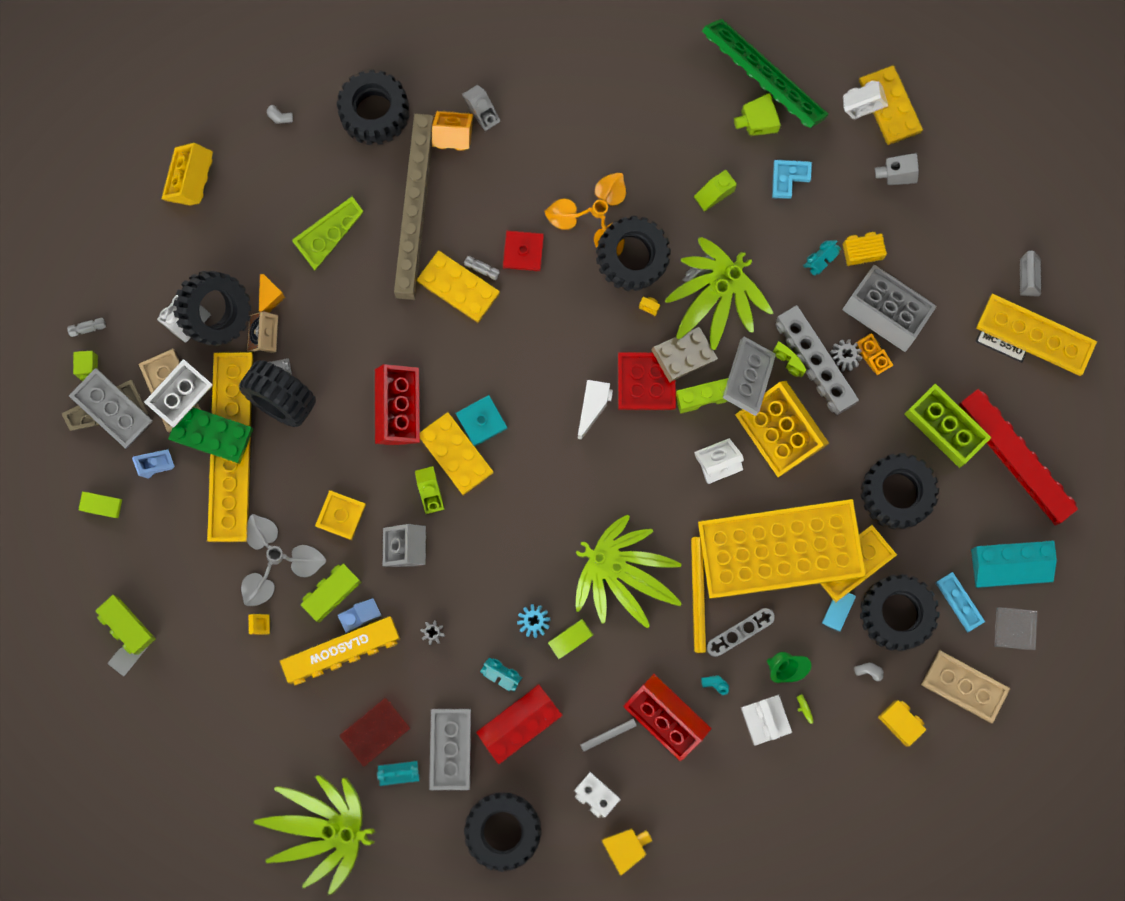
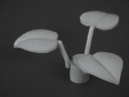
[241,514,326,606]

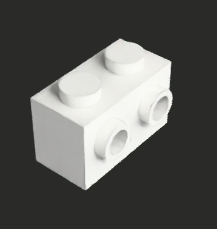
[574,773,620,818]

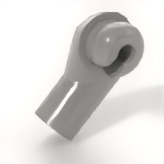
[267,105,293,124]
[854,663,884,681]

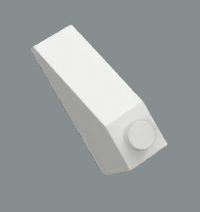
[578,380,613,440]

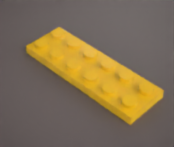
[976,294,1097,376]

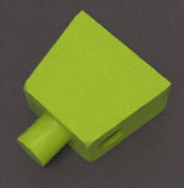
[734,94,781,136]

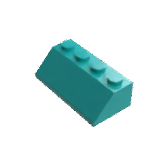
[971,541,1057,588]

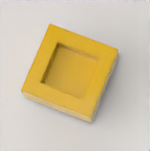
[639,297,660,316]
[249,614,270,635]

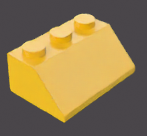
[162,143,213,205]

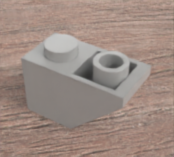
[462,85,501,131]

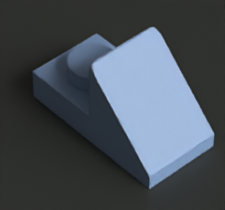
[132,449,175,478]
[338,598,382,633]

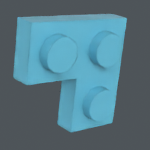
[772,160,812,199]

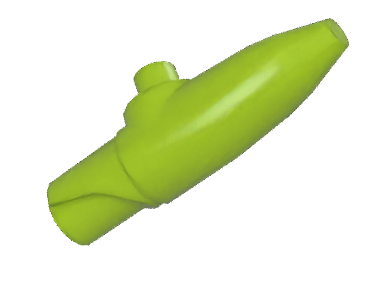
[797,694,813,724]

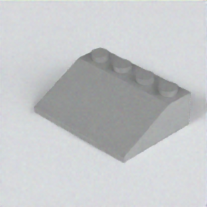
[842,265,937,352]

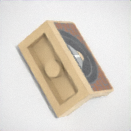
[247,311,278,353]

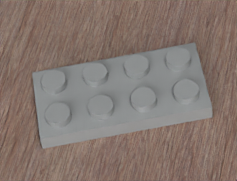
[723,337,776,416]
[69,368,153,449]
[430,709,471,790]

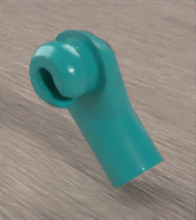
[701,676,729,695]

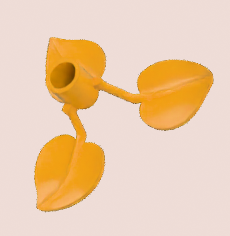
[545,173,626,256]

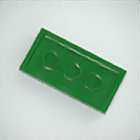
[168,407,254,464]

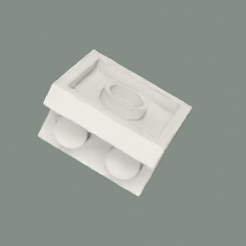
[694,438,744,484]
[741,695,792,746]

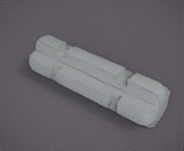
[464,256,500,280]
[67,318,106,337]

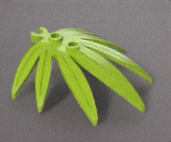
[665,237,773,350]
[576,515,682,628]
[253,775,375,895]

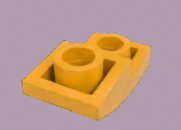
[856,333,893,375]

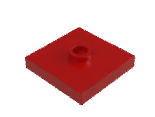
[503,231,544,271]

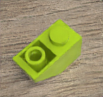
[415,466,444,514]

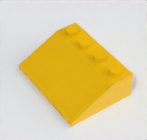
[735,381,830,477]

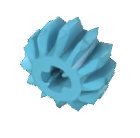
[517,604,551,638]

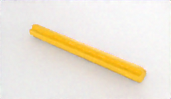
[691,537,706,653]

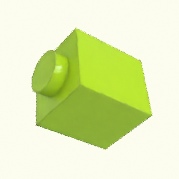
[73,351,98,381]

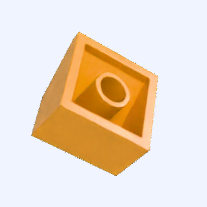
[432,111,473,151]

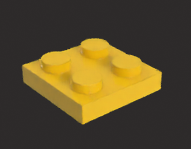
[315,490,366,540]

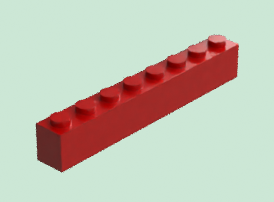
[958,389,1078,526]

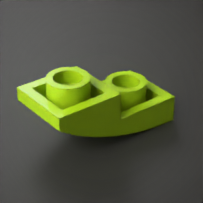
[773,342,806,377]
[79,491,122,518]
[548,619,593,659]

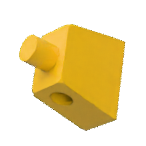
[602,829,652,875]

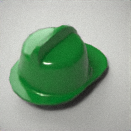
[767,652,812,683]

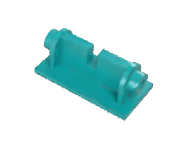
[803,240,841,276]
[480,658,523,692]
[377,761,419,786]

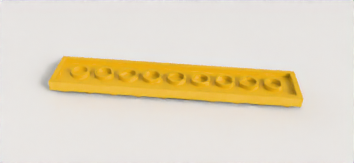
[207,353,253,542]

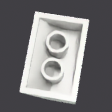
[144,359,213,428]

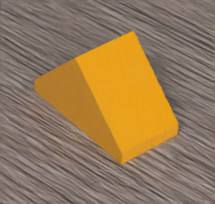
[259,274,285,313]

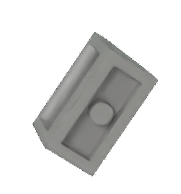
[1020,251,1041,296]

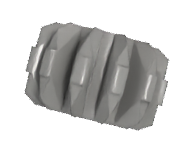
[830,339,862,372]

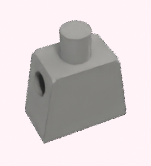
[875,153,919,185]

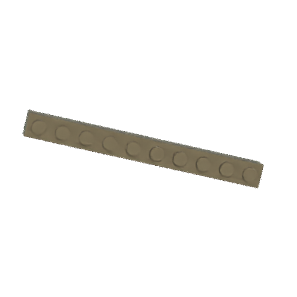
[394,114,434,300]

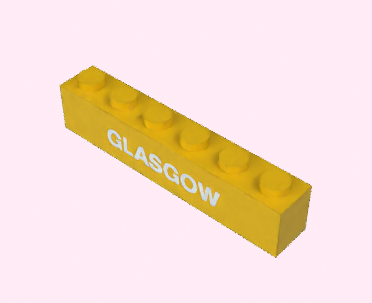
[280,616,401,686]

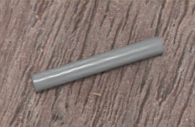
[580,719,637,752]

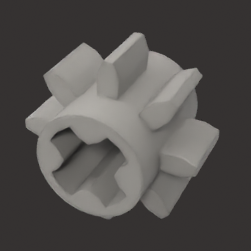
[420,620,445,645]

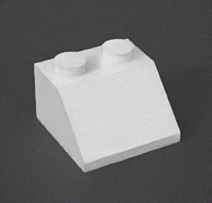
[843,81,888,119]

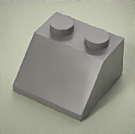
[383,524,426,567]

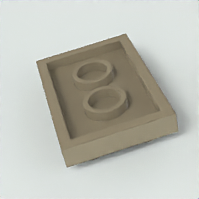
[651,327,718,382]

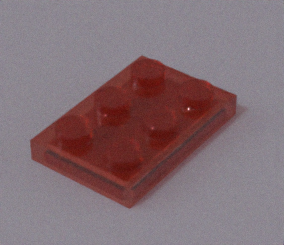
[339,698,411,767]

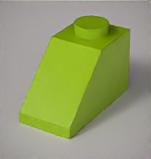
[694,170,737,212]

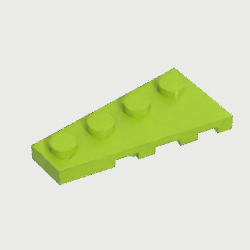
[292,197,363,271]

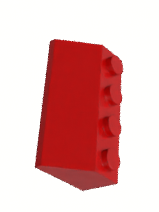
[375,364,420,445]
[623,674,712,762]
[476,685,563,764]

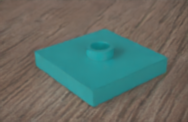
[456,395,508,447]

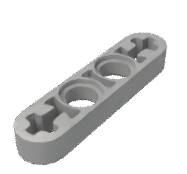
[706,608,774,657]

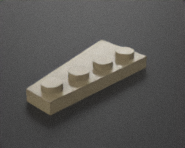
[61,380,149,431]

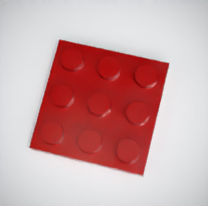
[618,353,676,410]

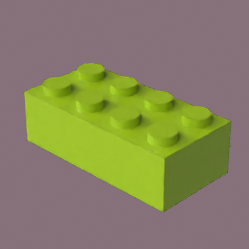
[904,384,992,468]

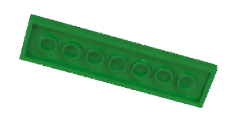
[702,19,829,128]

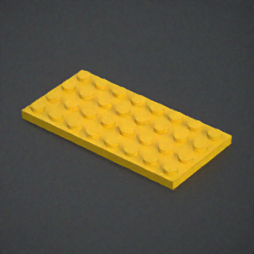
[698,499,866,599]

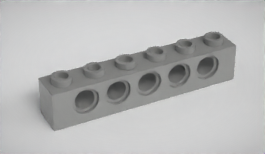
[775,305,859,416]

